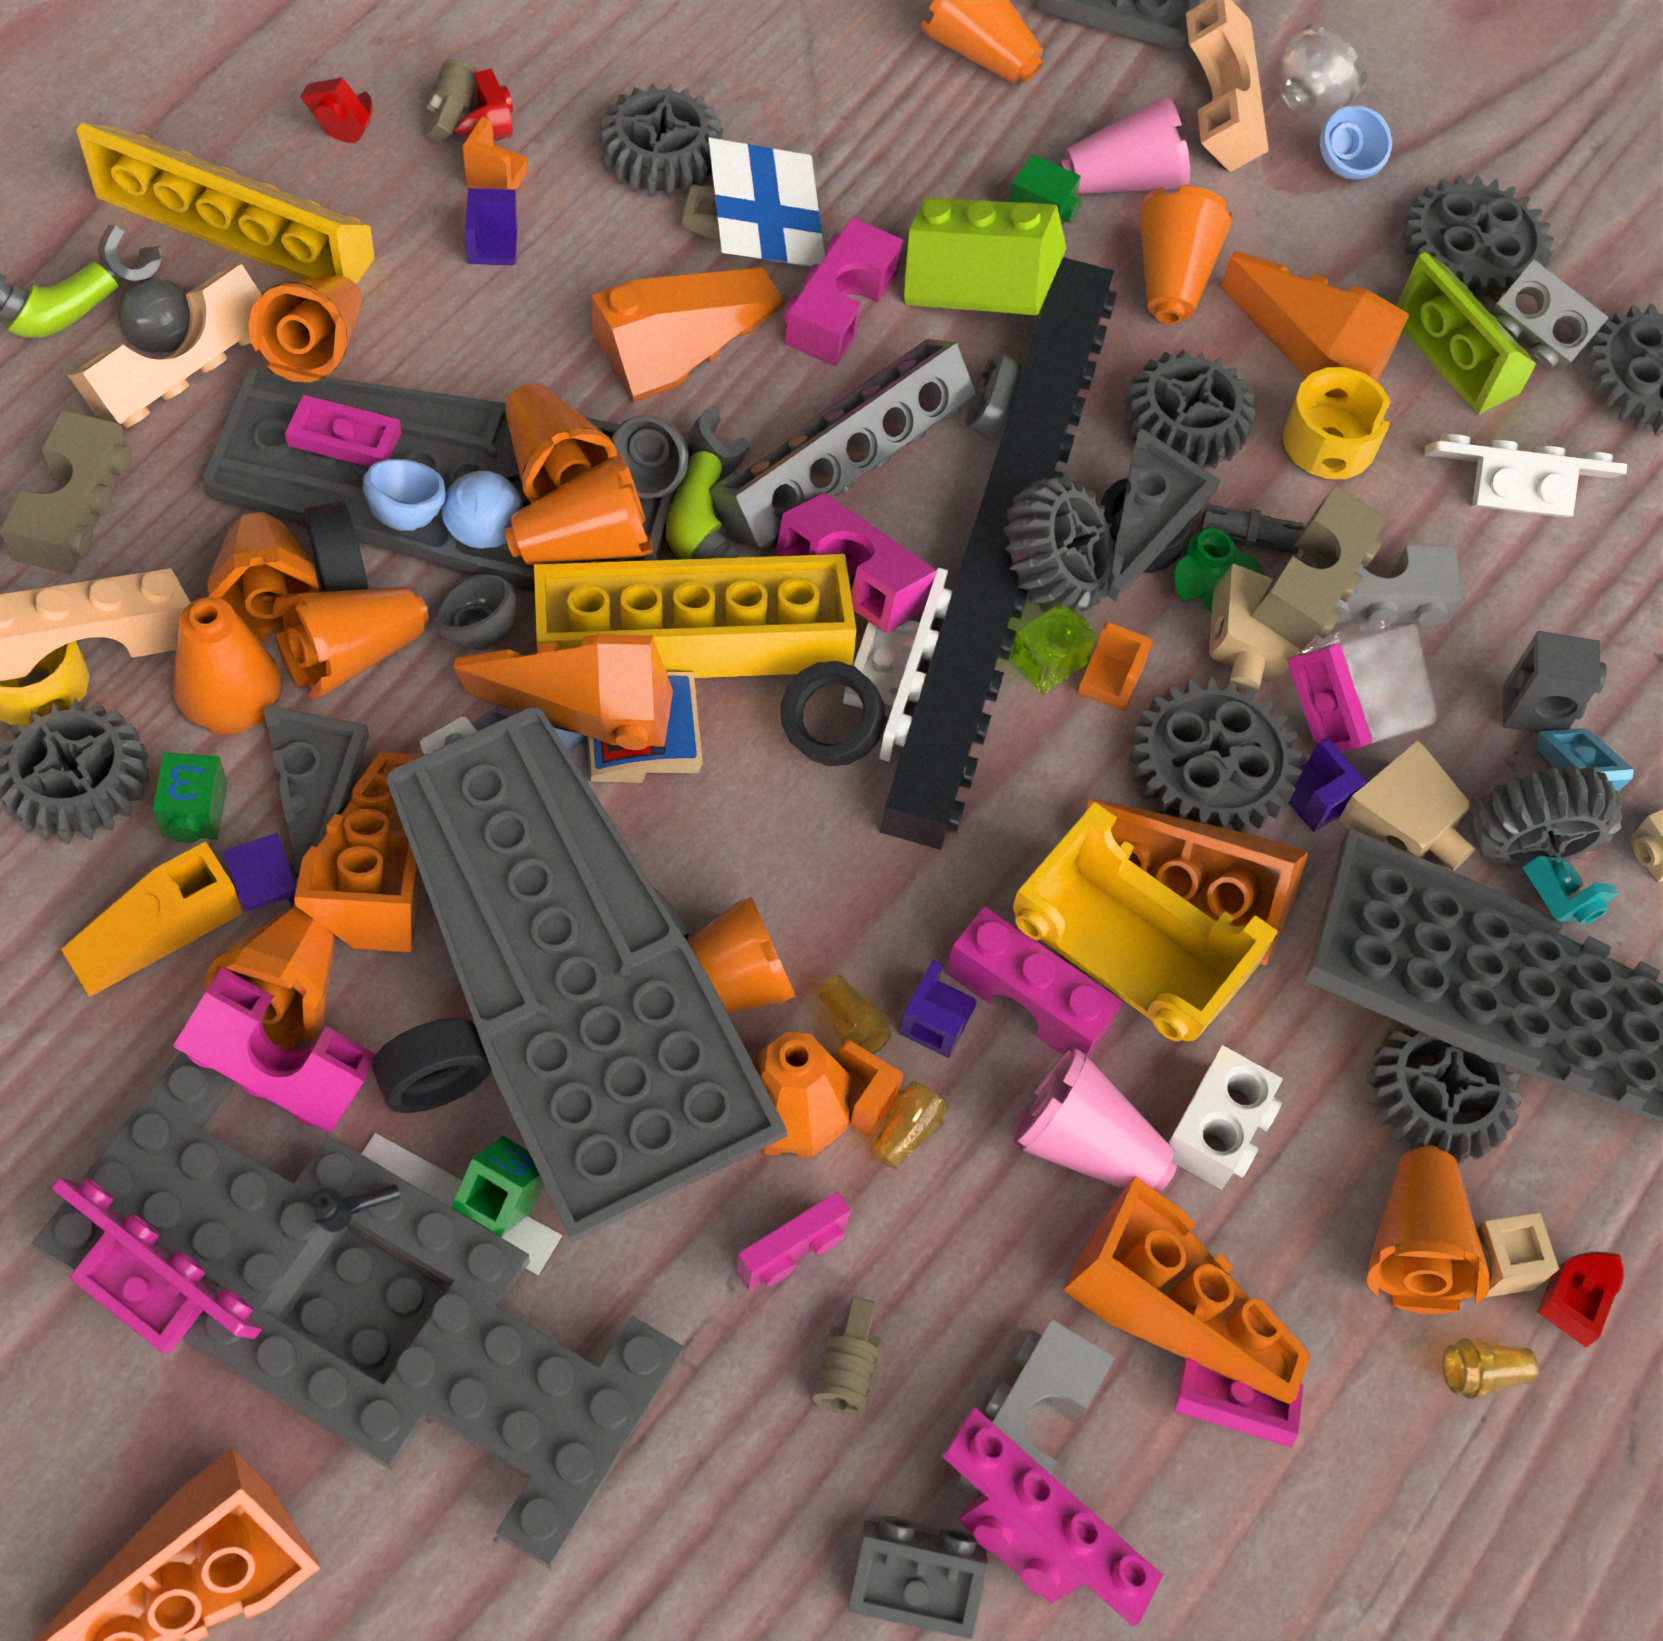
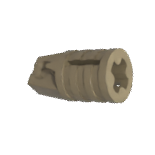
[425,59,477,145]
[813,1297,882,1415]

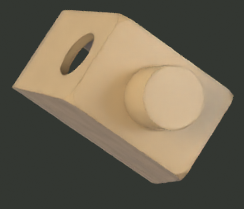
[1209,563,1300,694]
[1338,740,1475,871]

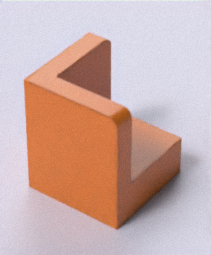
[463,117,528,190]
[1077,622,1154,712]
[837,1039,904,1138]

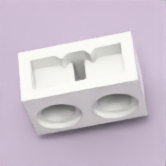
[1168,1045,1283,1190]

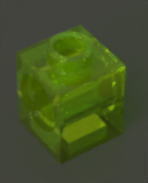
[1009,604,1097,695]

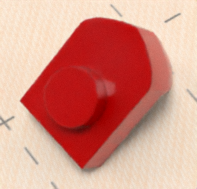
[454,68,513,141]
[300,77,373,143]
[1537,1252,1624,1348]

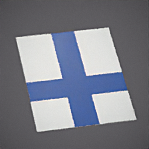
[709,138,825,266]

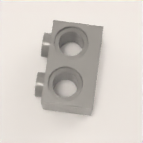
[1489,259,1609,370]

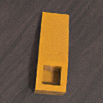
[61,841,243,998]

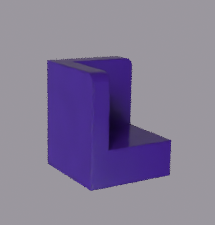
[465,188,518,265]
[1289,738,1367,832]
[223,833,297,911]
[899,959,977,1058]

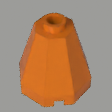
[207,512,320,643]
[204,905,336,1050]
[751,1032,852,1159]

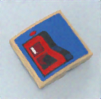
[587,672,703,783]

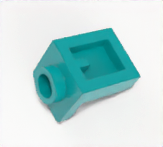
[1522,856,1619,925]

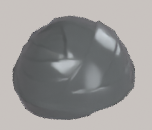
[118,278,190,352]
[611,415,689,499]
[434,574,517,650]

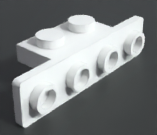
[1424,434,1627,518]
[843,567,953,762]

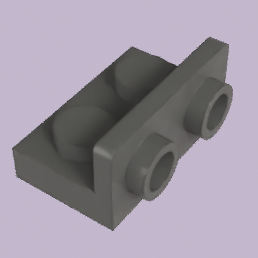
[848,1516,988,1639]

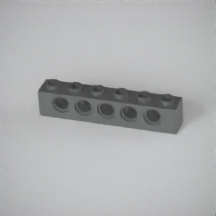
[709,339,976,548]

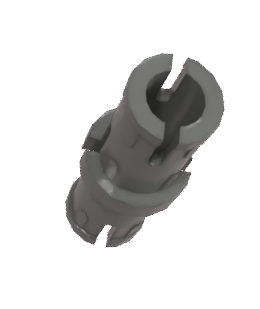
[1199,503,1304,554]

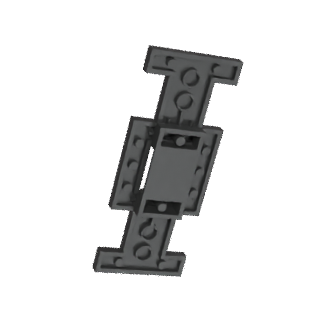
[32,1051,684,1570]

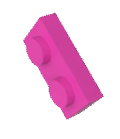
[285,395,402,467]
[1287,643,1373,752]
[736,1191,851,1290]
[1174,1357,1304,1447]

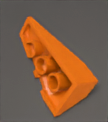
[1221,251,1409,398]
[591,267,784,402]
[453,634,673,750]
[294,752,424,952]
[1085,798,1308,966]
[1063,1176,1311,1404]
[33,1448,320,1641]

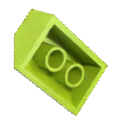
[904,197,1067,315]
[1396,252,1536,415]

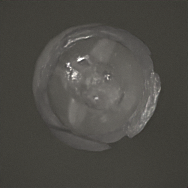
[1278,24,1367,116]

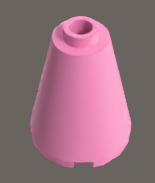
[1059,97,1190,194]
[1010,1048,1177,1193]

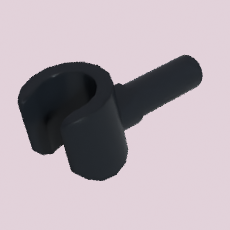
[309,1184,400,1232]

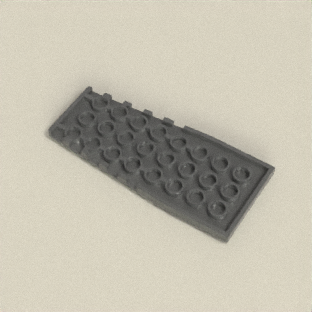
[1305,828,1663,1124]

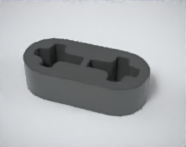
[966,352,1022,438]

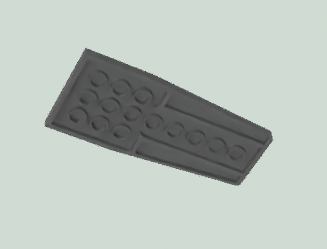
[203,367,690,589]
[387,707,788,1243]

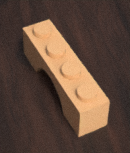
[1186,0,1269,172]
[67,264,262,428]
[0,568,190,681]

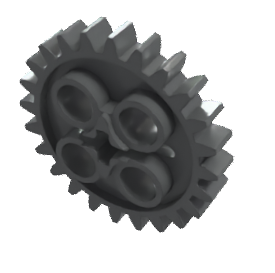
[1402,175,1554,302]
[1585,304,1663,436]
[1129,678,1302,833]

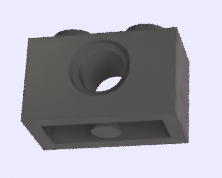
[1503,630,1607,733]

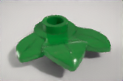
[1173,529,1265,612]

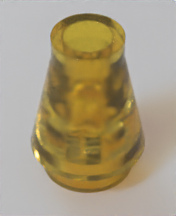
[817,975,892,1055]
[869,1081,949,1170]
[1442,1338,1538,1399]

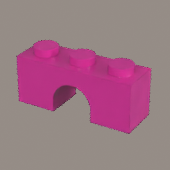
[782,217,903,366]
[775,493,936,633]
[945,906,1123,1058]
[173,967,376,1134]

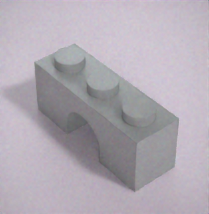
[1300,545,1464,627]
[955,1319,1115,1499]

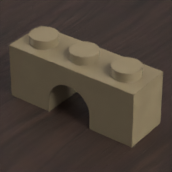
[0,410,132,575]
[1251,485,1387,650]

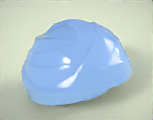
[1320,106,1392,180]
[362,459,446,531]
[442,471,524,549]

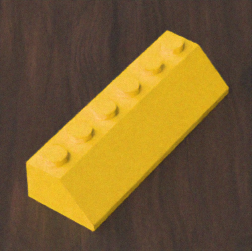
[76,123,375,284]
[534,554,856,678]

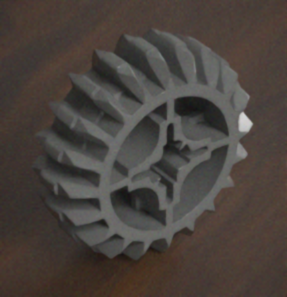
[599,84,723,197]
[1125,349,1256,469]
[1003,476,1116,615]
[0,698,149,844]
[1473,765,1623,869]
[1366,1024,1523,1164]

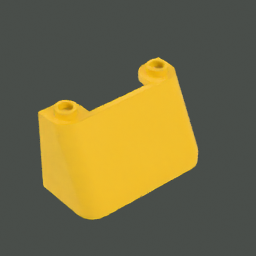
[1013,802,1278,1041]

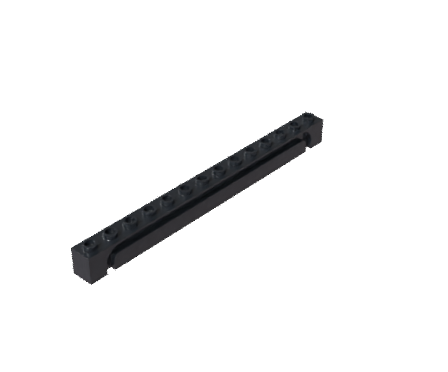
[880,257,1118,850]

